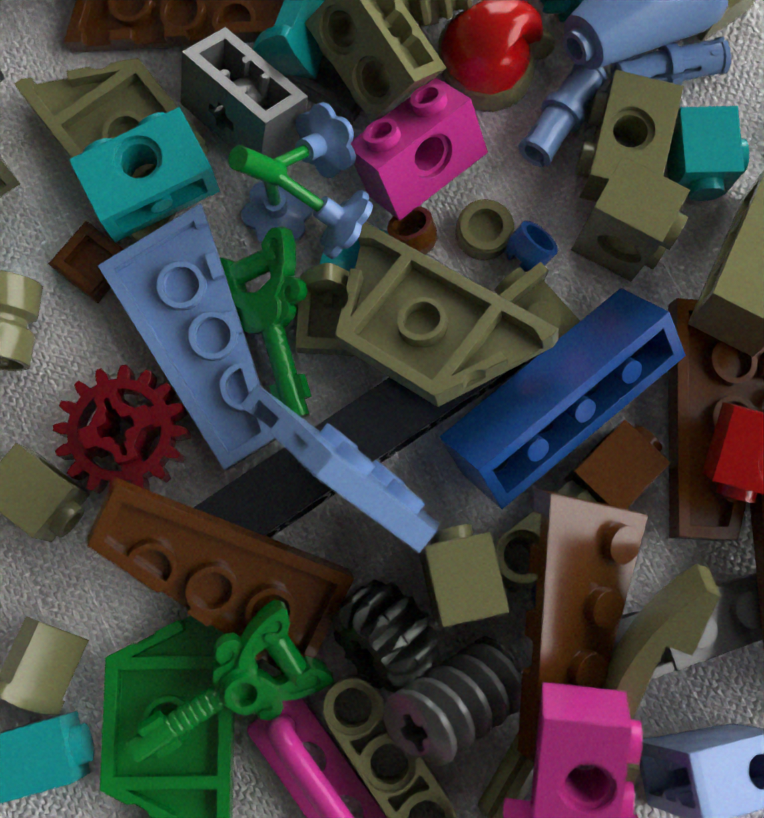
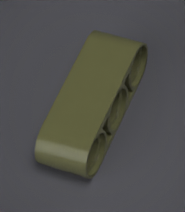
[323,675,457,818]

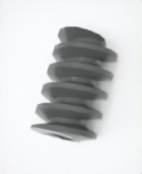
[384,636,522,767]

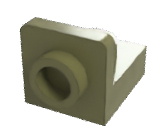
[494,262,580,361]

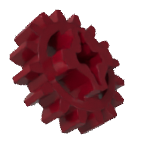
[53,365,191,494]

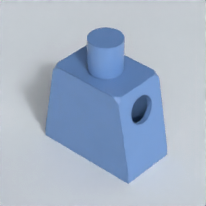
[639,724,764,818]

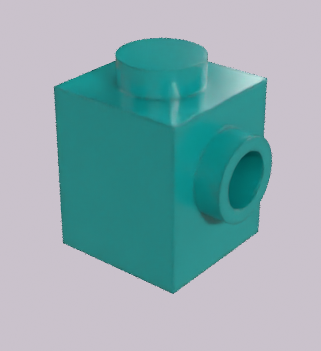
[666,106,750,201]

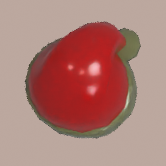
[438,0,555,112]

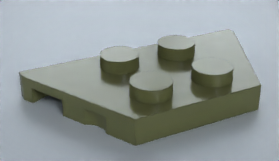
[14,58,209,242]
[335,222,558,407]

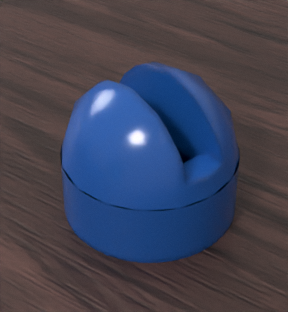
[506,221,558,272]

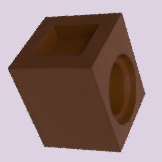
[564,420,671,509]

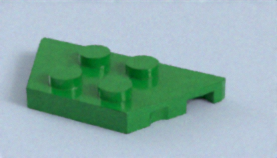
[100,615,235,818]

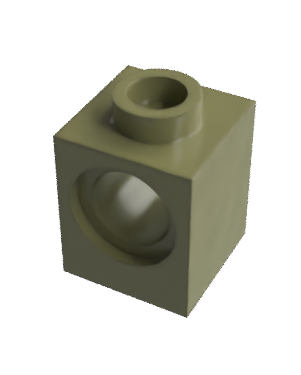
[0,443,90,542]

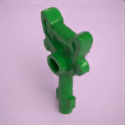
[220,226,312,418]
[126,600,334,763]

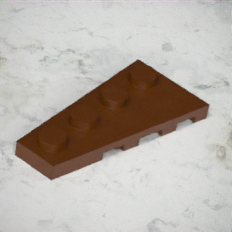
[63,0,284,53]

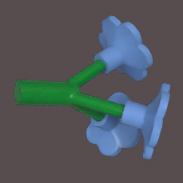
[228,102,373,259]

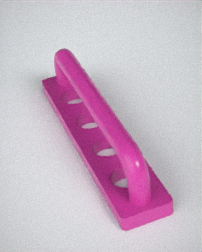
[247,697,388,818]

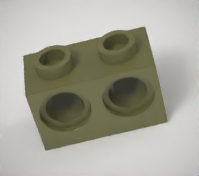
[305,0,446,122]
[419,524,509,627]

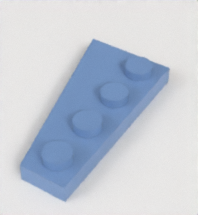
[97,203,277,470]

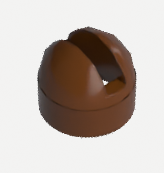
[387,206,437,255]

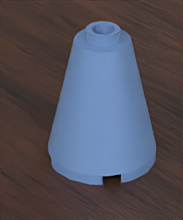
[563,0,728,70]

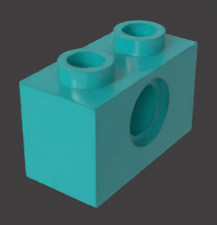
[69,107,220,242]

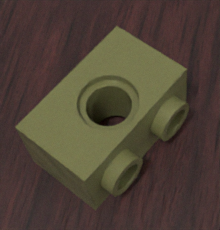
[575,70,684,202]
[571,155,690,282]

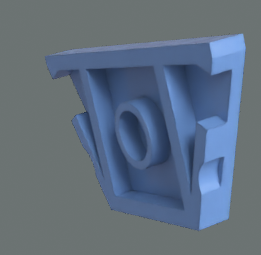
[241,384,439,553]

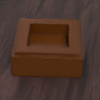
[48,221,124,304]

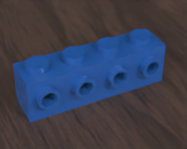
[439,288,686,509]

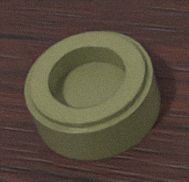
[455,199,514,260]

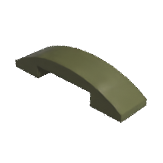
[595,564,721,784]

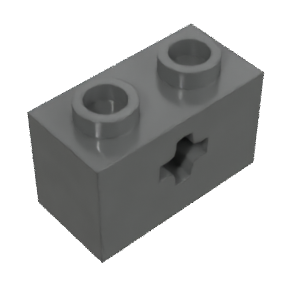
[180,27,308,159]

